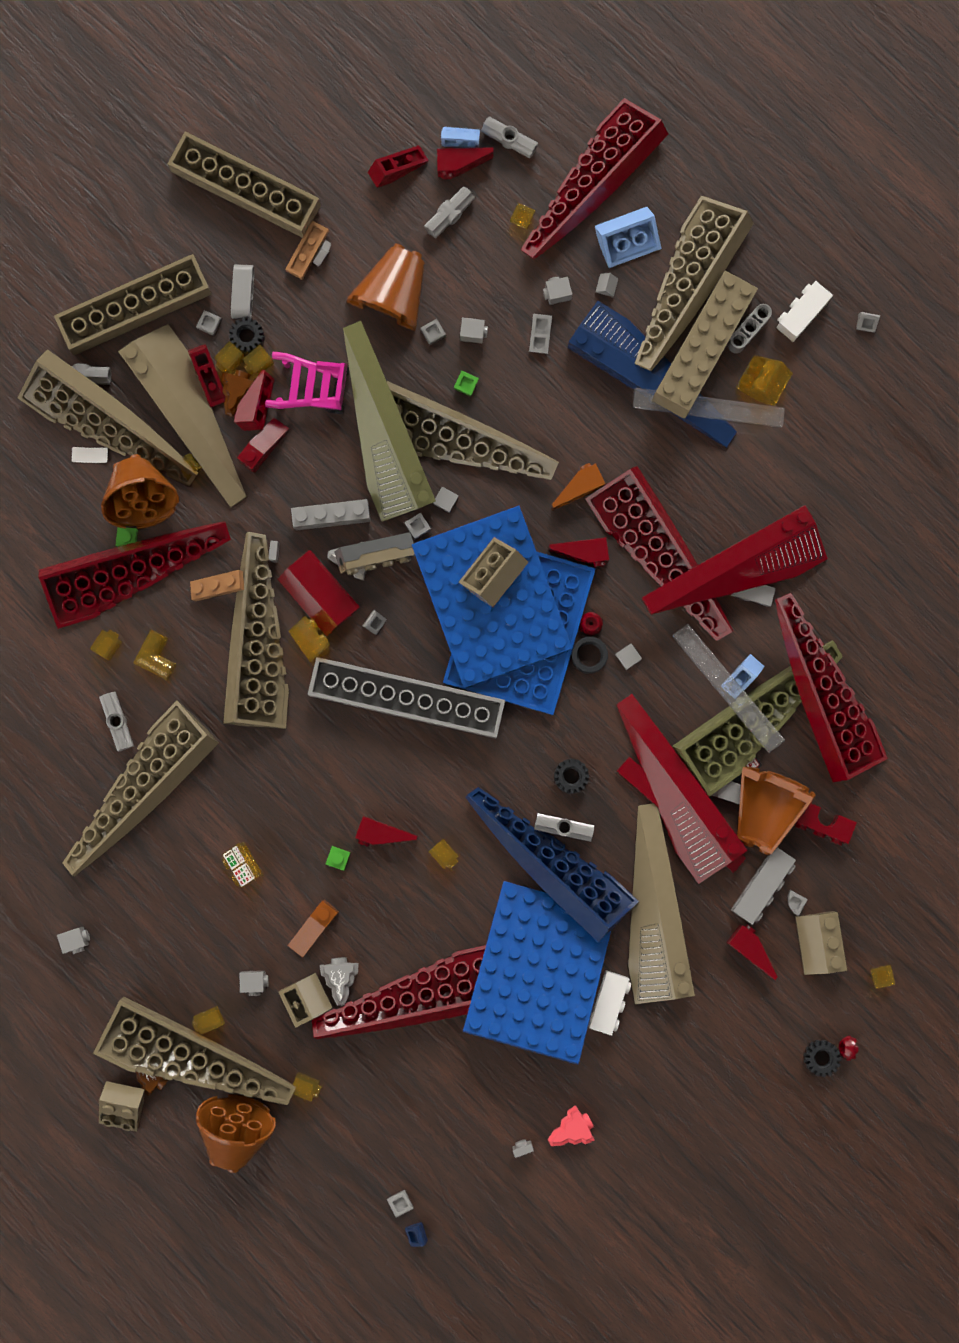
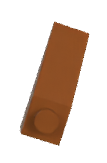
[551,463,605,511]
[288,900,339,958]

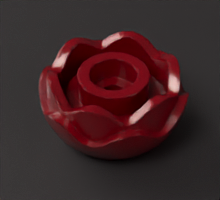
[579,612,603,636]
[839,1036,858,1061]

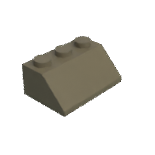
[459,537,528,607]
[795,911,847,975]

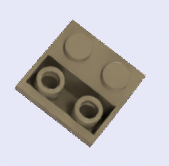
[279,973,333,1028]
[99,1081,145,1132]

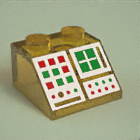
[222,842,264,888]

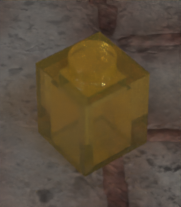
[214,341,246,374]
[243,345,274,377]
[90,629,122,661]
[429,839,458,869]
[192,1005,225,1035]
[293,1072,322,1101]

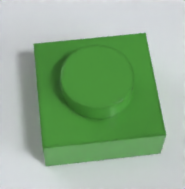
[454,371,479,397]
[116,527,138,547]
[326,846,351,871]

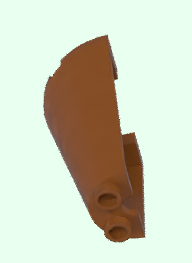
[346,244,424,331]
[737,767,815,855]

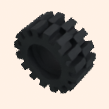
[229,317,265,354]
[554,759,589,794]
[803,1040,841,1077]

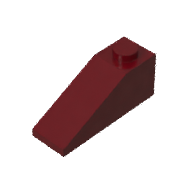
[368,145,429,188]
[437,148,493,180]
[188,344,226,407]
[234,370,275,431]
[237,417,289,474]
[548,537,609,567]
[355,816,418,847]
[726,924,777,980]

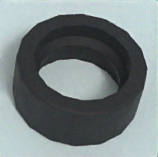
[571,637,608,674]

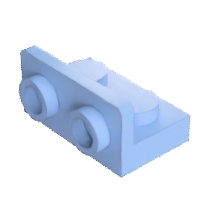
[441,127,480,148]

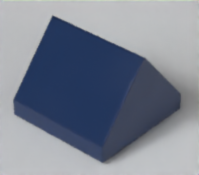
[405,1222,428,1247]

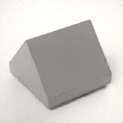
[595,273,618,297]
[856,312,880,332]
[362,610,387,635]

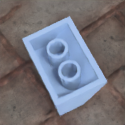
[595,207,661,268]

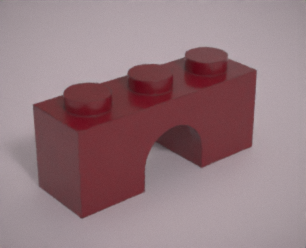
[795,803,857,846]

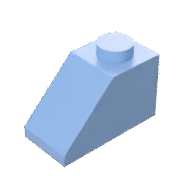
[721,654,765,699]

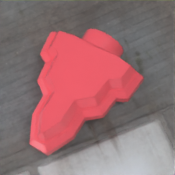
[548,1105,594,1146]

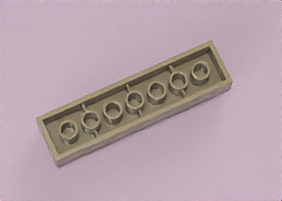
[168,131,321,238]
[54,254,212,355]
[652,270,758,419]

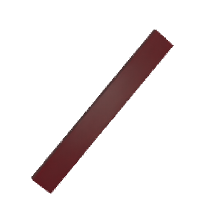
[616,757,746,873]

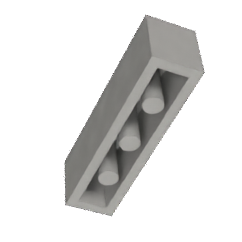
[291,499,371,531]
[731,847,796,925]

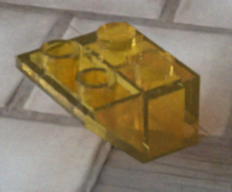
[736,355,793,406]
[289,616,331,664]

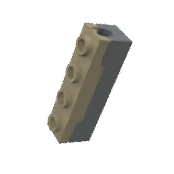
[335,532,415,575]

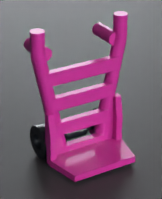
[265,351,350,414]

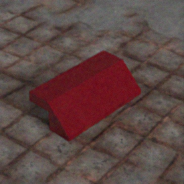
[277,550,360,636]

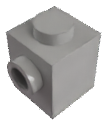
[543,277,572,305]
[460,318,488,344]
[57,927,90,954]
[239,971,269,996]

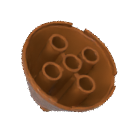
[101,454,179,529]
[196,1094,276,1173]

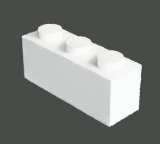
[776,281,833,342]
[588,970,631,1035]

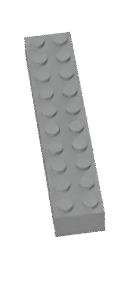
[308,657,505,739]

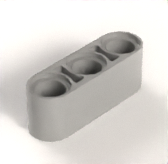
[231,264,254,319]
[728,304,772,353]

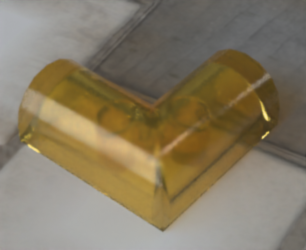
[133,629,176,681]

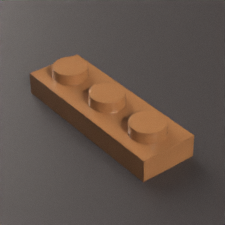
[285,221,329,280]
[190,570,244,601]

